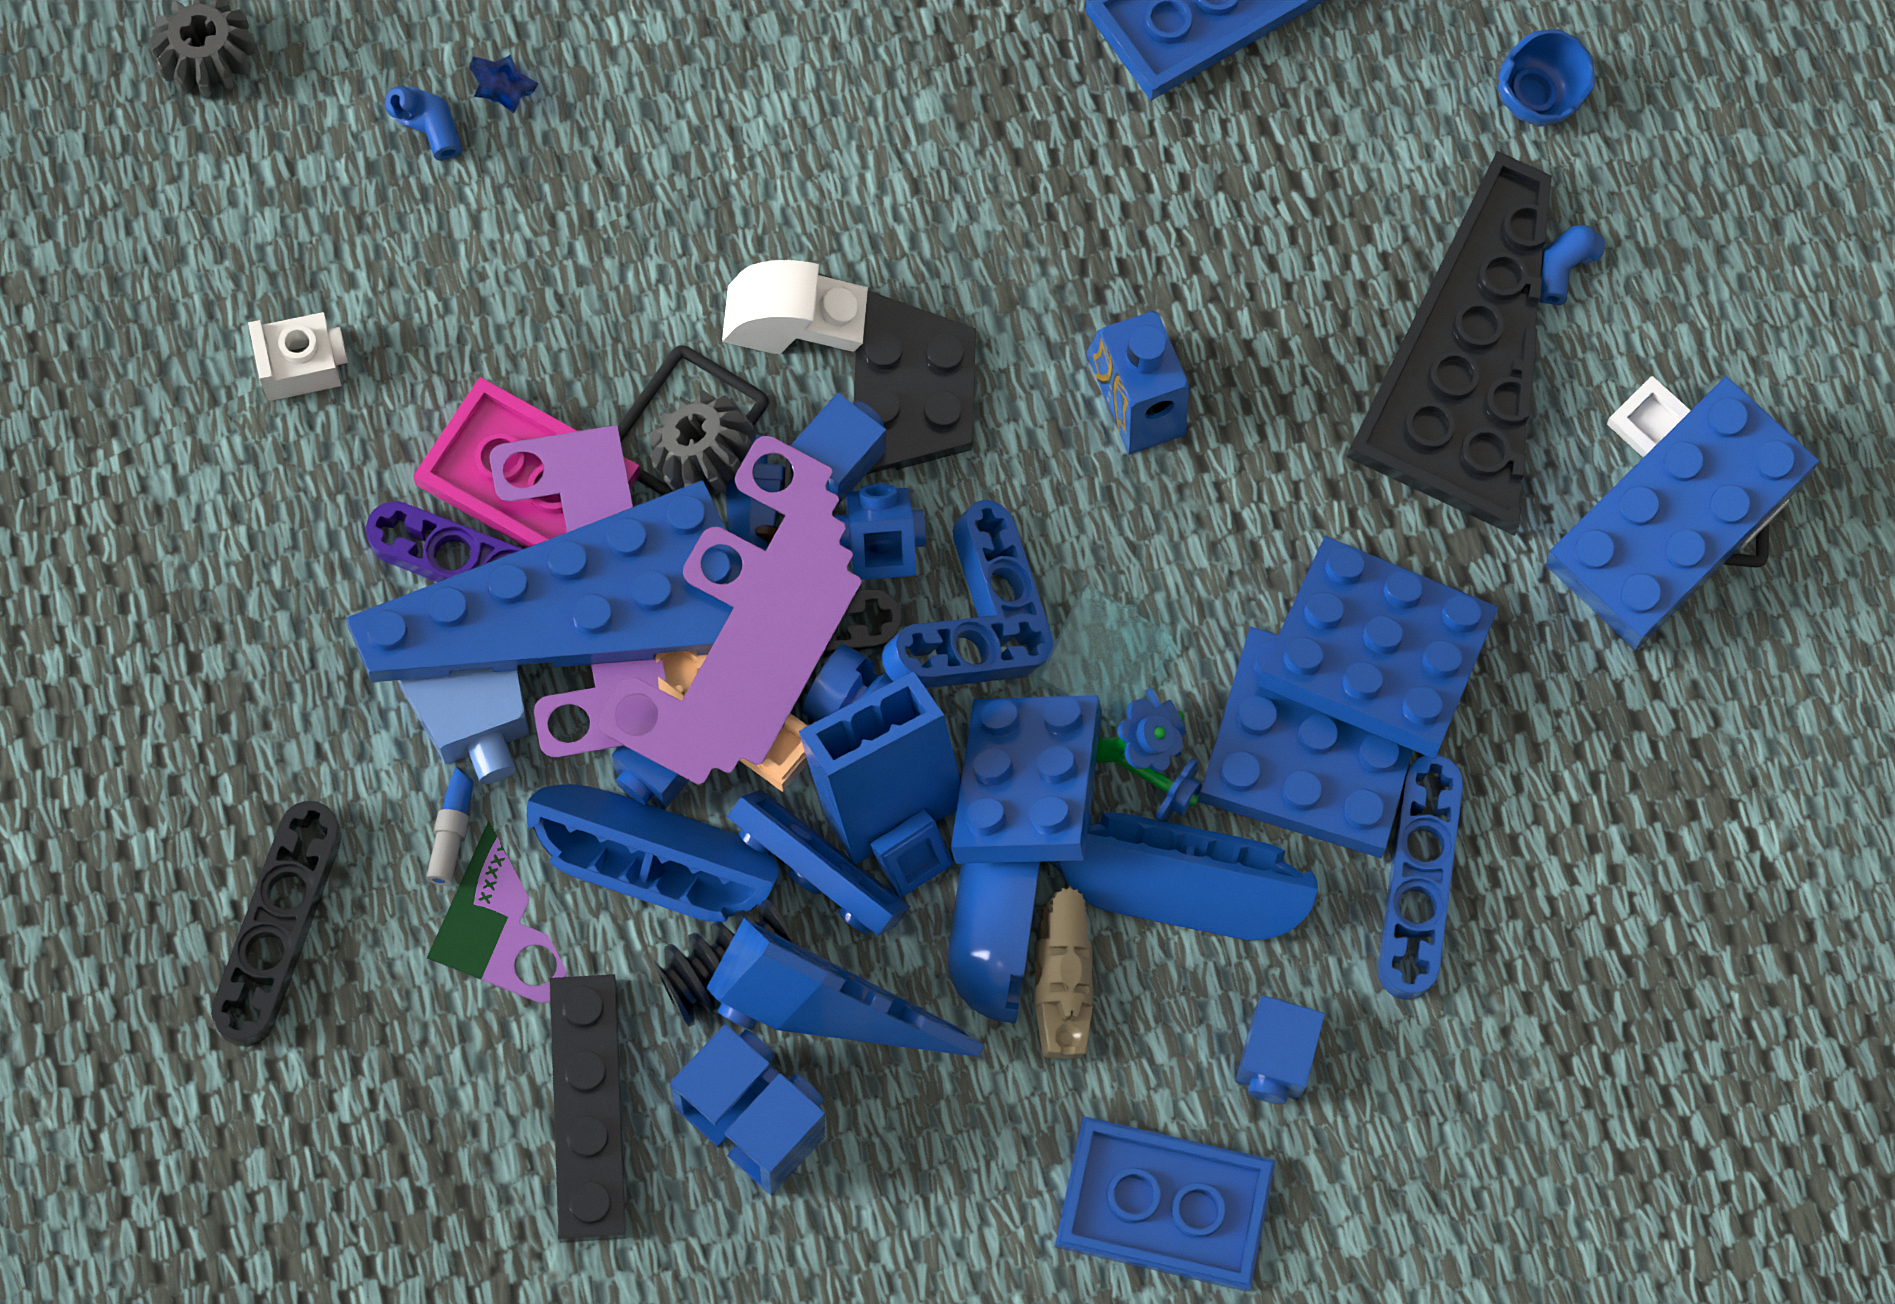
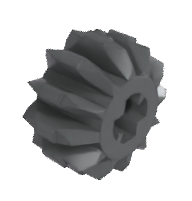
[150,0,256,100]
[649,390,756,495]

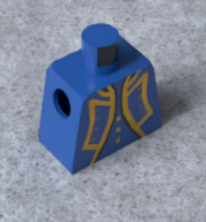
[1086,311,1189,455]

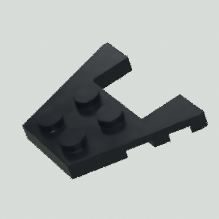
[785,273,976,489]

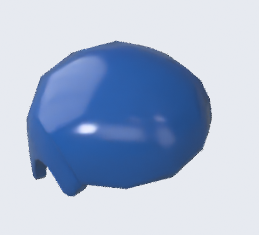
[1497,29,1596,127]

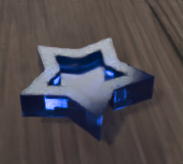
[469,55,538,113]

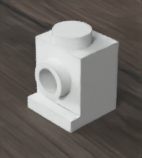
[248,312,348,401]

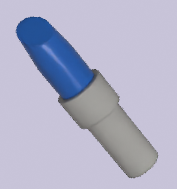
[426,766,474,886]

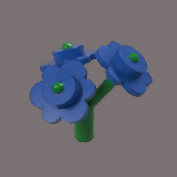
[1096,688,1202,822]

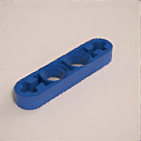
[1378,755,1463,1000]

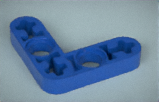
[882,500,1054,688]

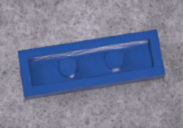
[727,790,911,936]

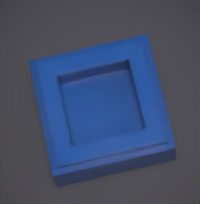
[870,809,953,899]

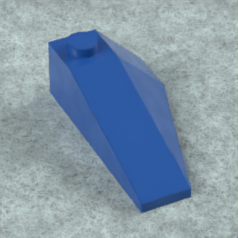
[707,918,985,1057]

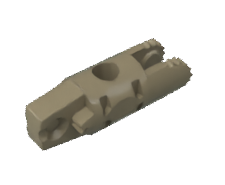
[1034,886,1093,1059]

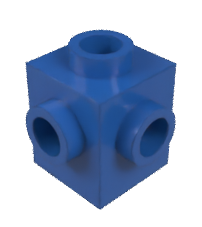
[835,483,926,580]

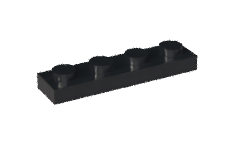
[550,974,626,1243]

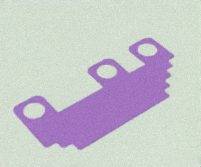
[598,436,862,784]

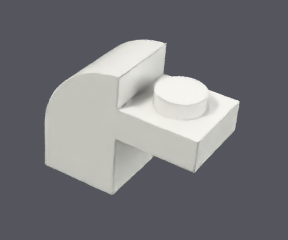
[722,260,868,354]

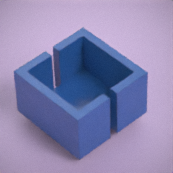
[670,1024,825,1196]

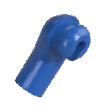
[385,86,463,161]
[1539,225,1605,305]

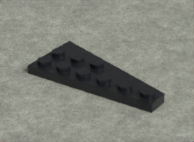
[1347,151,1552,536]

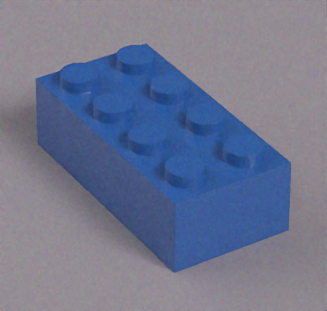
[1545,376,1819,651]

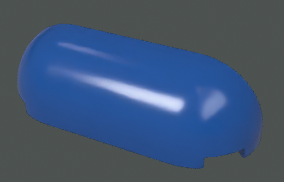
[526,784,779,922]
[1060,812,1318,940]
[948,862,1040,1024]

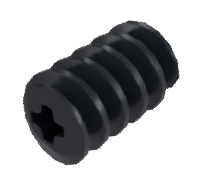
[654,899,794,1027]

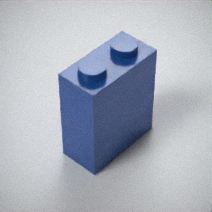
[799,671,961,864]

